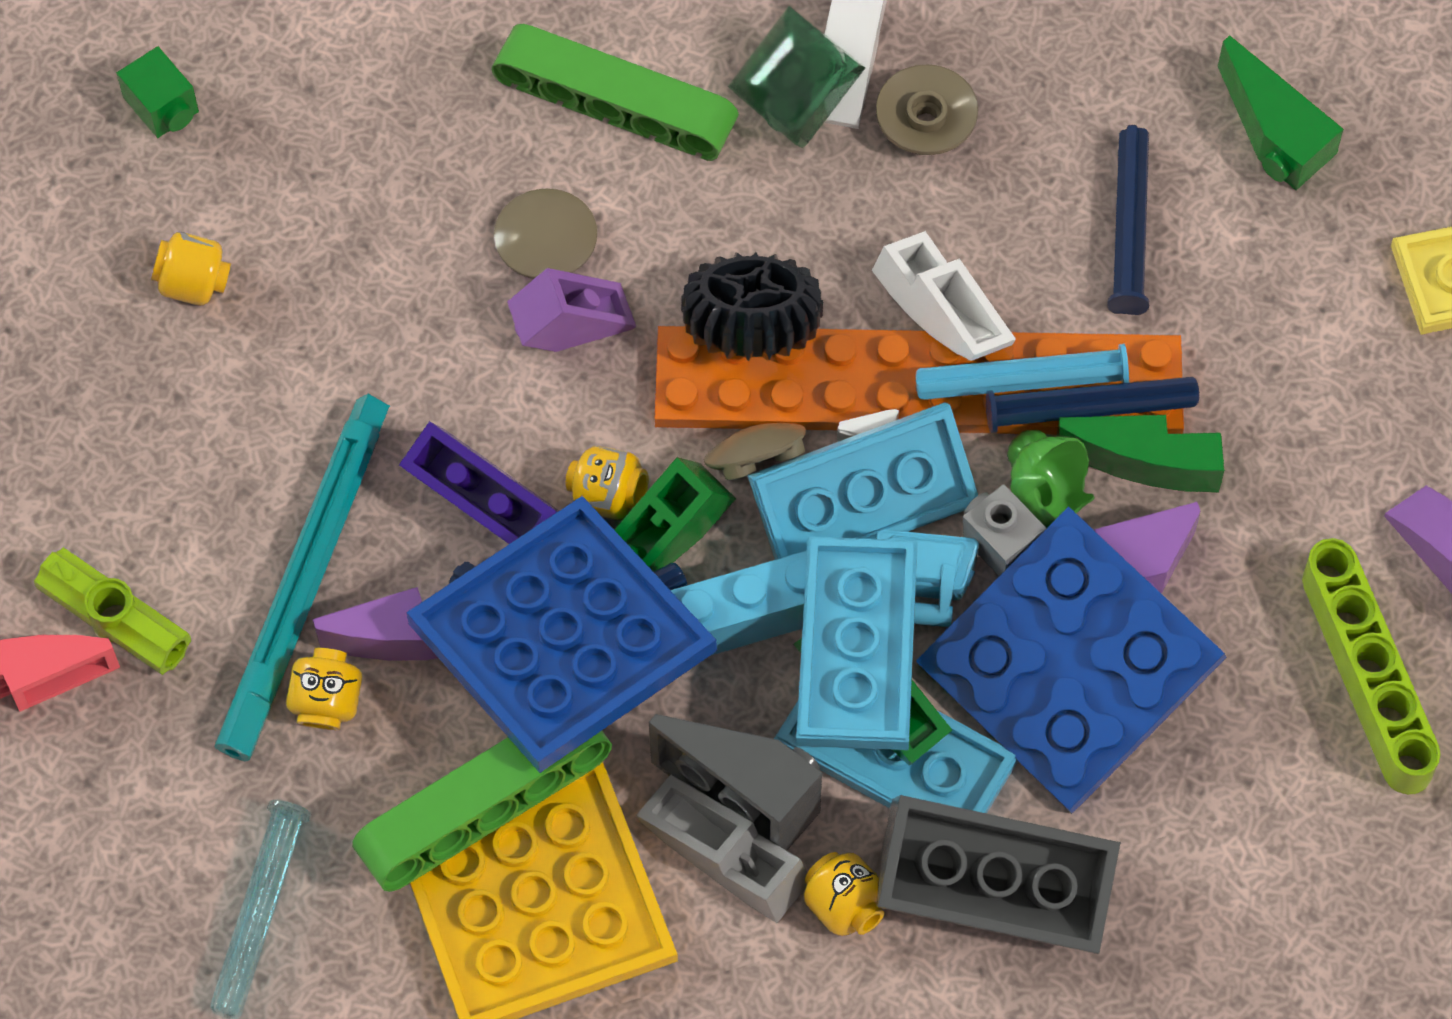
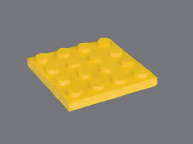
[410,762,678,1019]

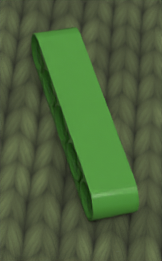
[491,24,739,161]
[352,731,612,892]

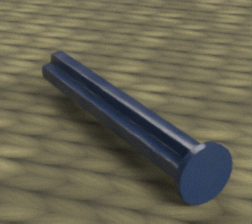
[1107,125,1149,315]
[986,377,1200,433]

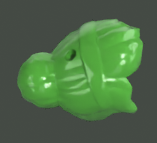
[1007,430,1095,528]

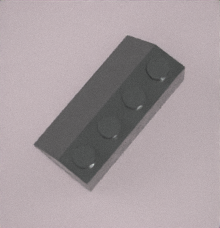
[877,795,1121,954]

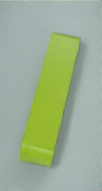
[1302,538,1441,795]

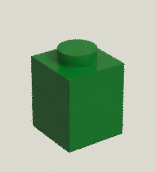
[116,46,199,139]

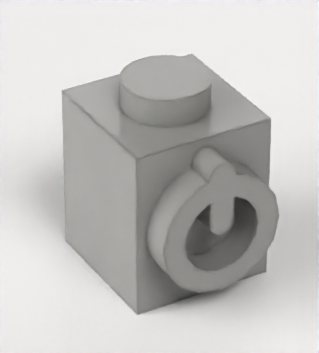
[963,484,1047,576]

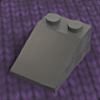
[649,714,822,851]

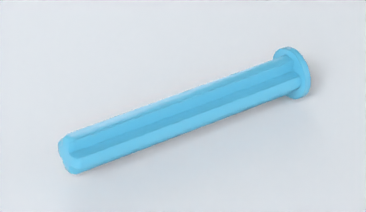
[915,344,1129,400]

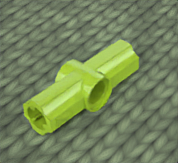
[34,547,191,675]

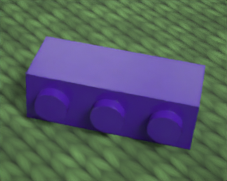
[399,421,559,544]

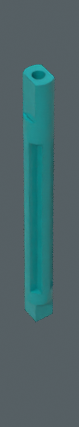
[214,393,390,762]

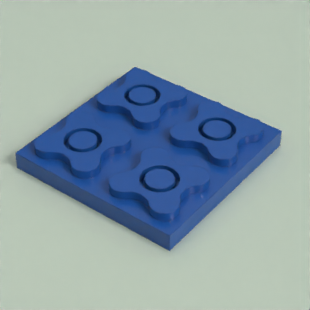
[406,496,717,773]
[916,506,1227,814]

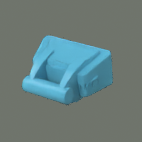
[876,529,979,627]

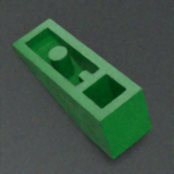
[1218,35,1344,190]
[614,457,736,572]

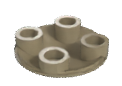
[494,188,597,279]
[703,423,806,480]

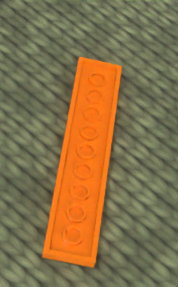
[655,326,1184,435]

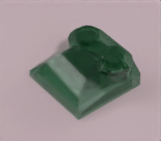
[728,6,866,148]

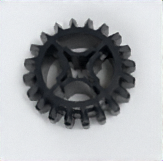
[681,252,823,361]

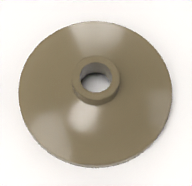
[876,64,978,155]

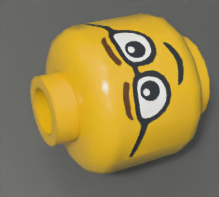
[286,648,362,730]
[804,852,884,936]

